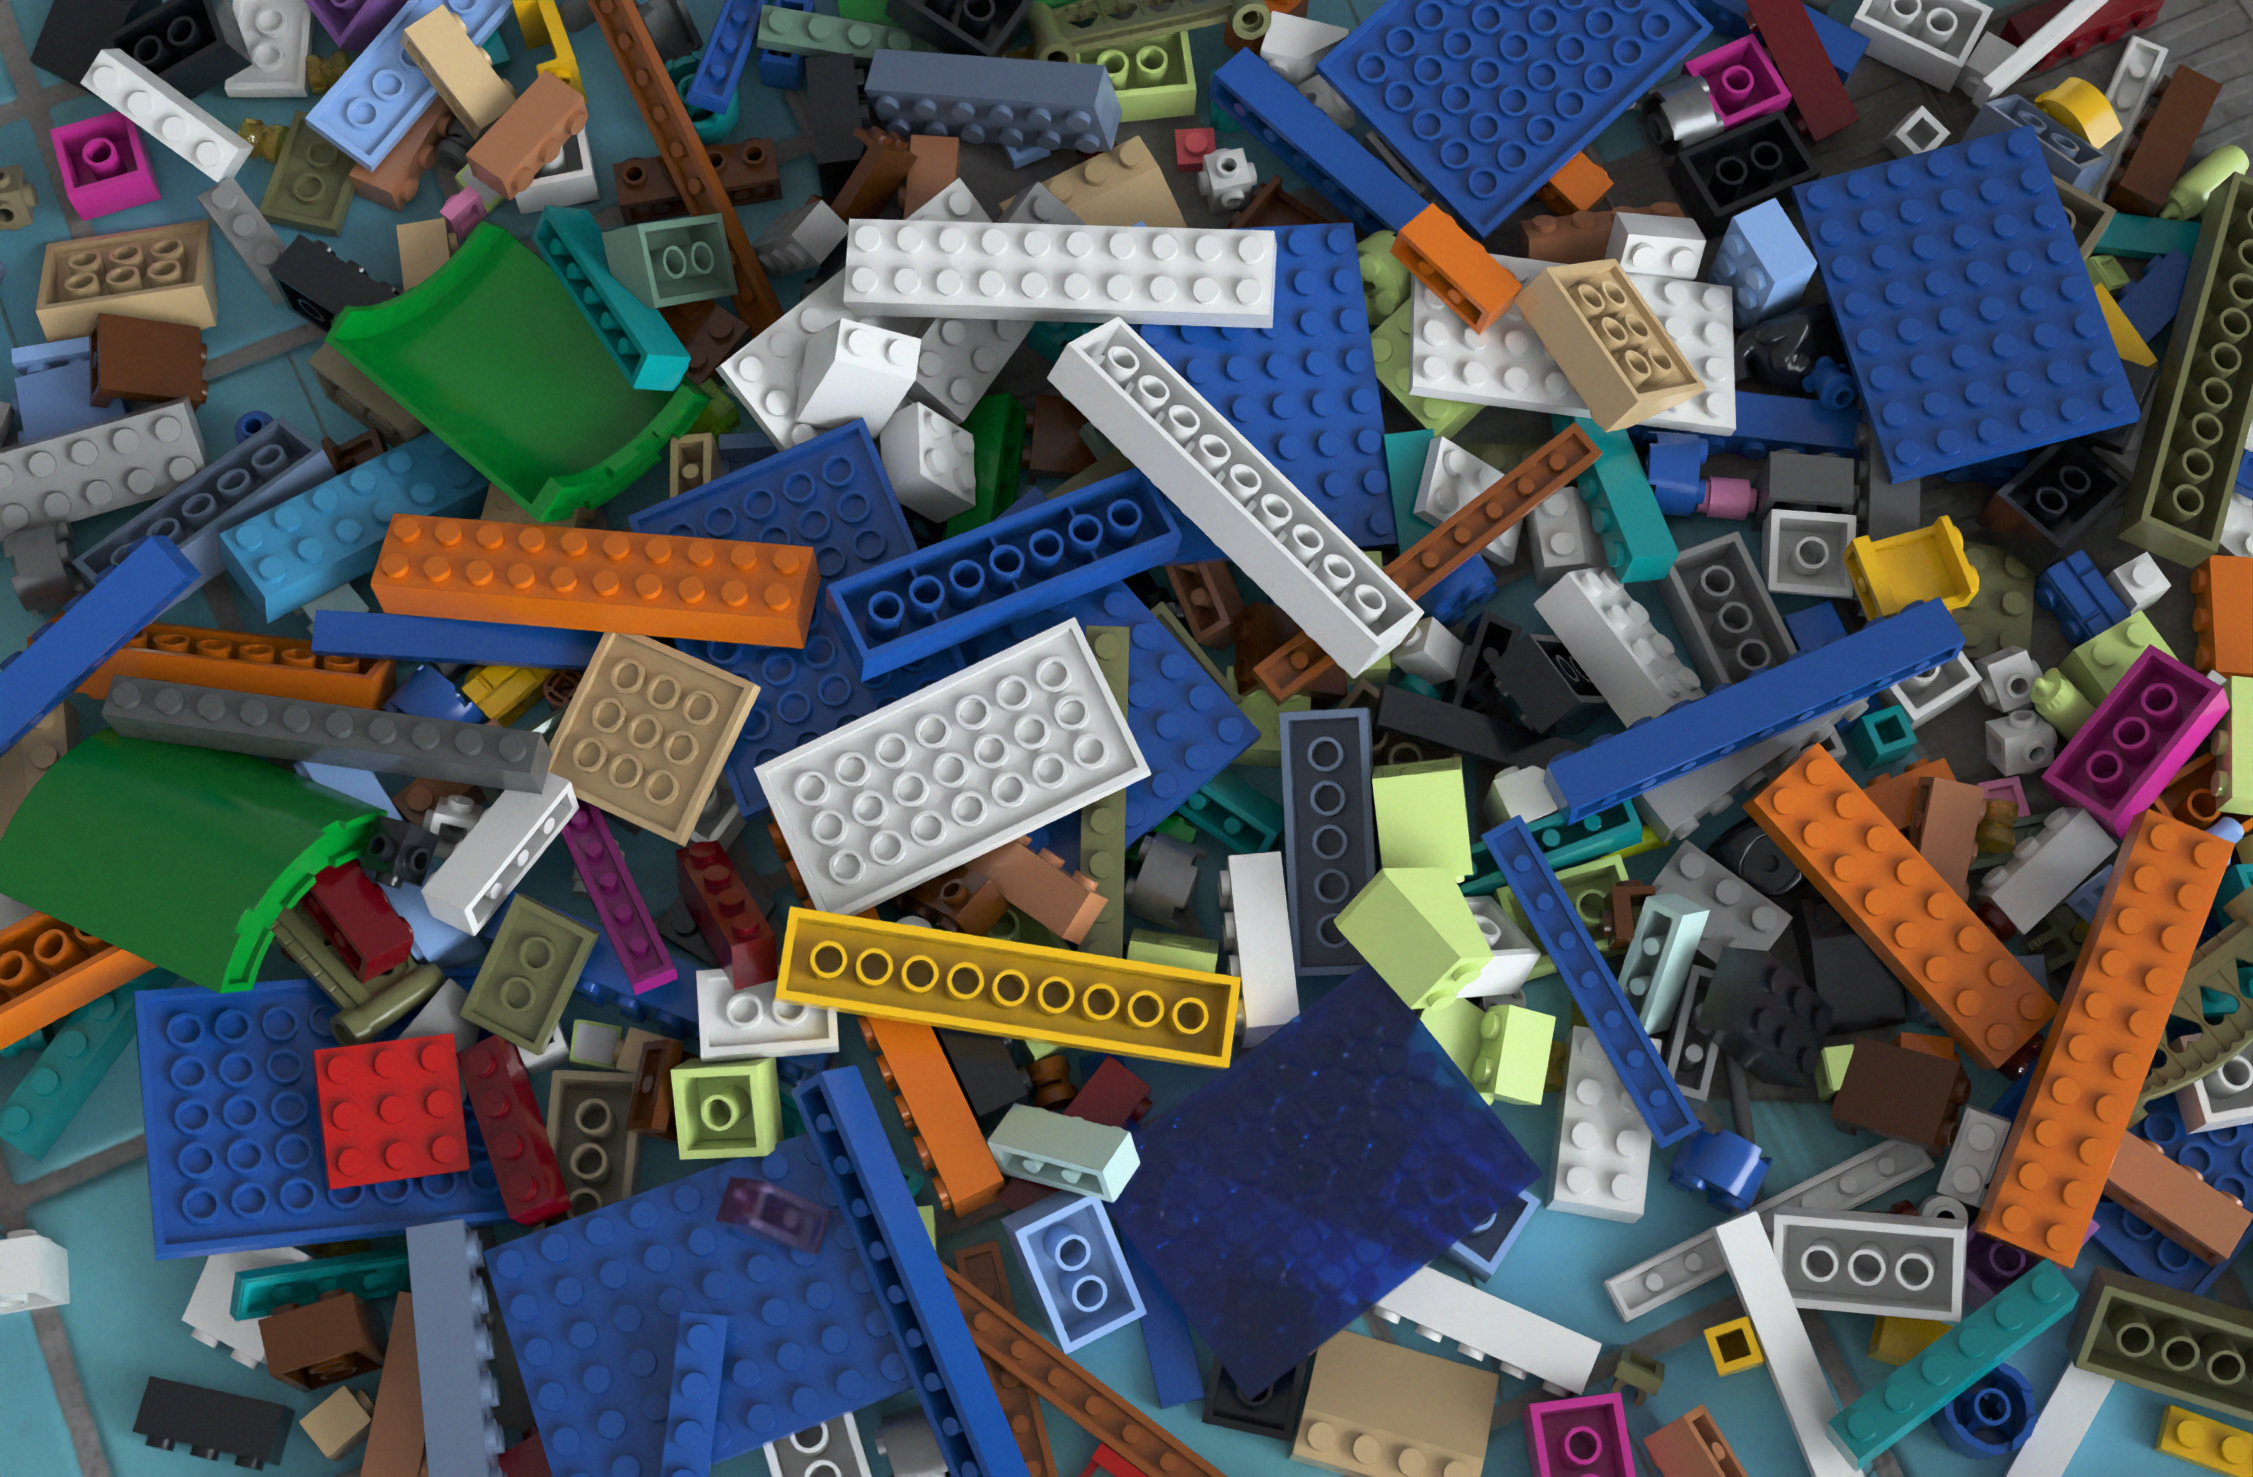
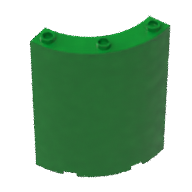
[324,220,713,522]
[0,726,388,994]

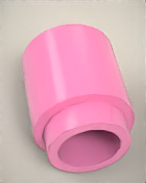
[1696,476,1757,521]

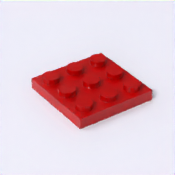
[312,1033,470,1190]

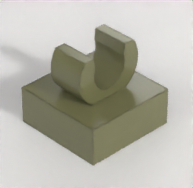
[1612,1345,1665,1407]

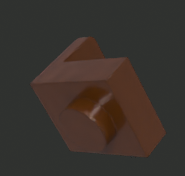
[321,428,388,475]
[1599,880,1656,950]

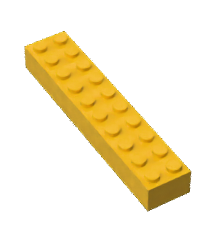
[774,906,1241,1070]

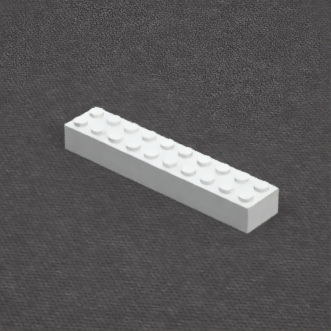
[843,219,1277,328]
[1047,316,1425,679]

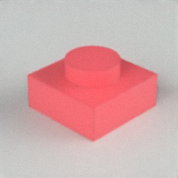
[1174,127,1216,172]

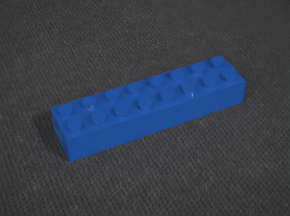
[825,467,1182,682]
[484,890,840,1088]

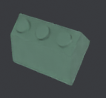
[602,213,738,309]

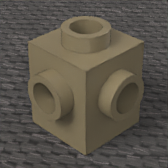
[0,164,39,231]

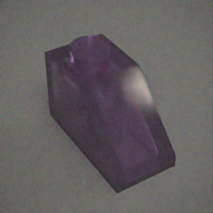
[715,1177,832,1256]

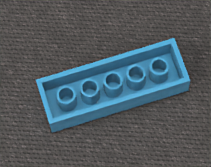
[219,431,489,624]

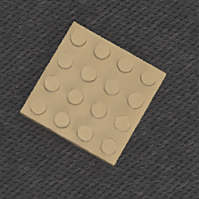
[548,632,761,847]

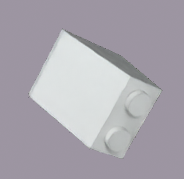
[794,318,921,440]
[182,1247,315,1369]

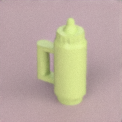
[2159,145,2249,221]
[2030,668,2096,742]

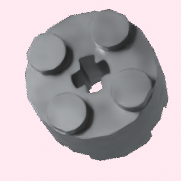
[1636,74,1724,166]
[3,520,90,616]
[1124,831,1208,931]
[873,1404,951,1477]

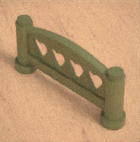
[1026,0,1271,63]
[2042,884,2253,1130]
[269,901,445,1047]

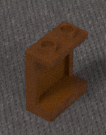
[804,126,917,234]
[1227,174,1355,229]
[89,313,208,414]
[1021,394,1098,485]
[1231,602,1348,710]
[1829,1036,1971,1159]
[625,1039,701,1146]

